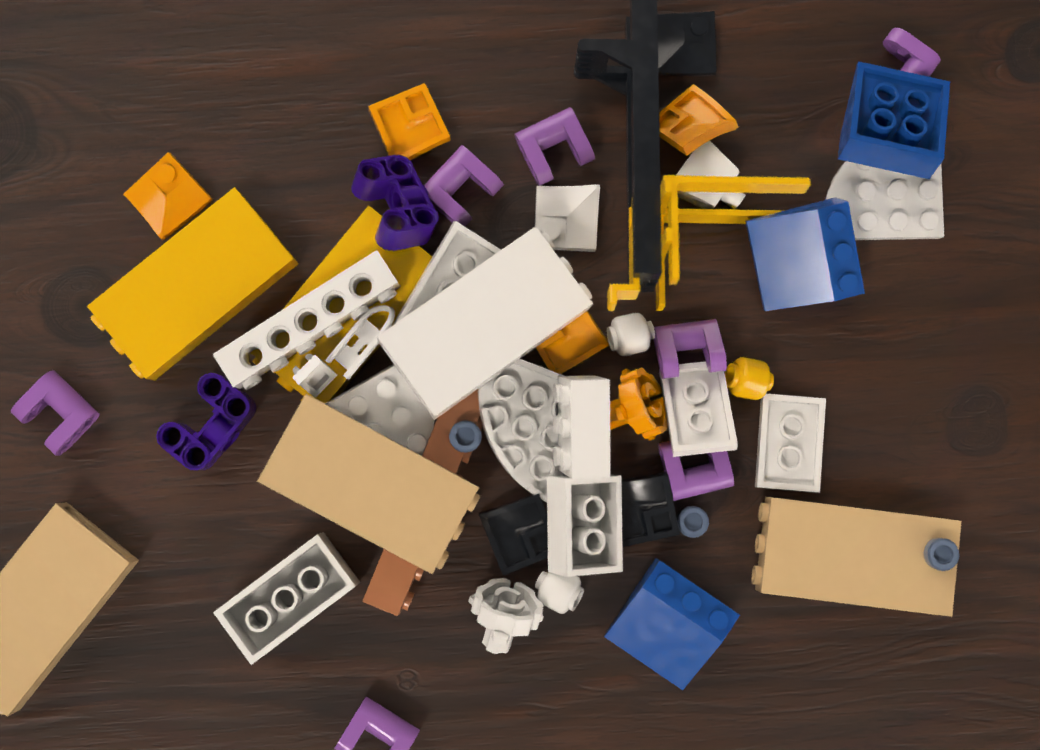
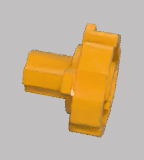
[610,367,667,441]

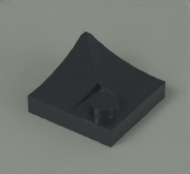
[657,11,716,76]
[622,472,680,547]
[478,494,548,576]

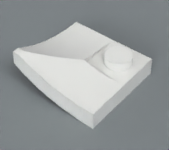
[535,185,600,252]

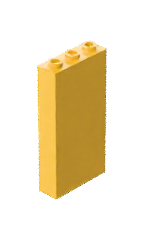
[87,187,299,381]
[251,205,432,403]

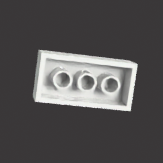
[213,532,361,665]

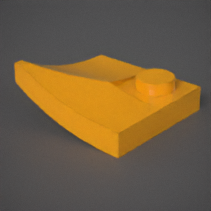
[368,83,451,161]
[659,84,739,156]
[124,152,213,240]
[536,311,609,374]

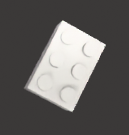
[553,375,610,479]
[547,474,623,577]

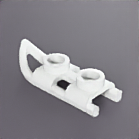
[325,305,395,380]

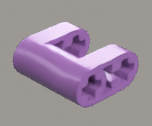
[883,28,941,77]
[514,107,595,186]
[424,145,504,227]
[654,319,727,379]
[11,370,99,456]
[658,441,734,501]
[334,696,420,750]

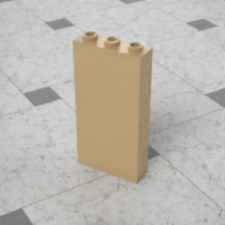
[257,394,480,574]
[751,497,962,617]
[0,502,139,717]

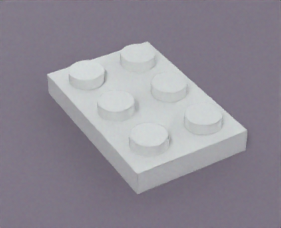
[659,361,738,457]
[755,394,826,493]

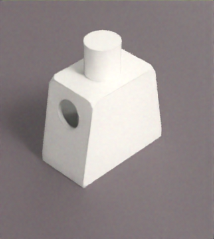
[676,141,746,209]

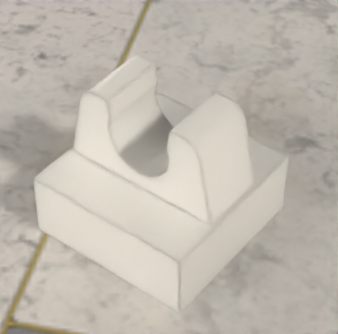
[292,354,337,398]

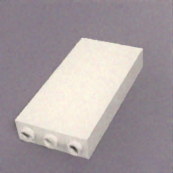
[377,226,593,420]

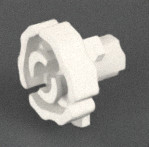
[468,578,544,654]

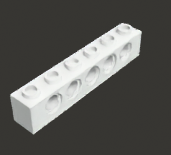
[213,250,401,390]

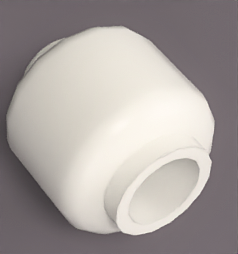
[607,313,655,357]
[535,571,584,614]

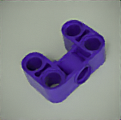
[351,155,439,251]
[156,373,256,470]

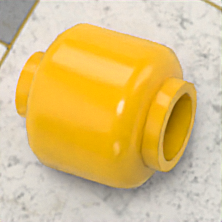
[725,357,774,400]

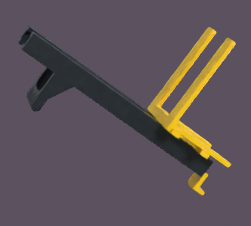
[573,0,810,311]

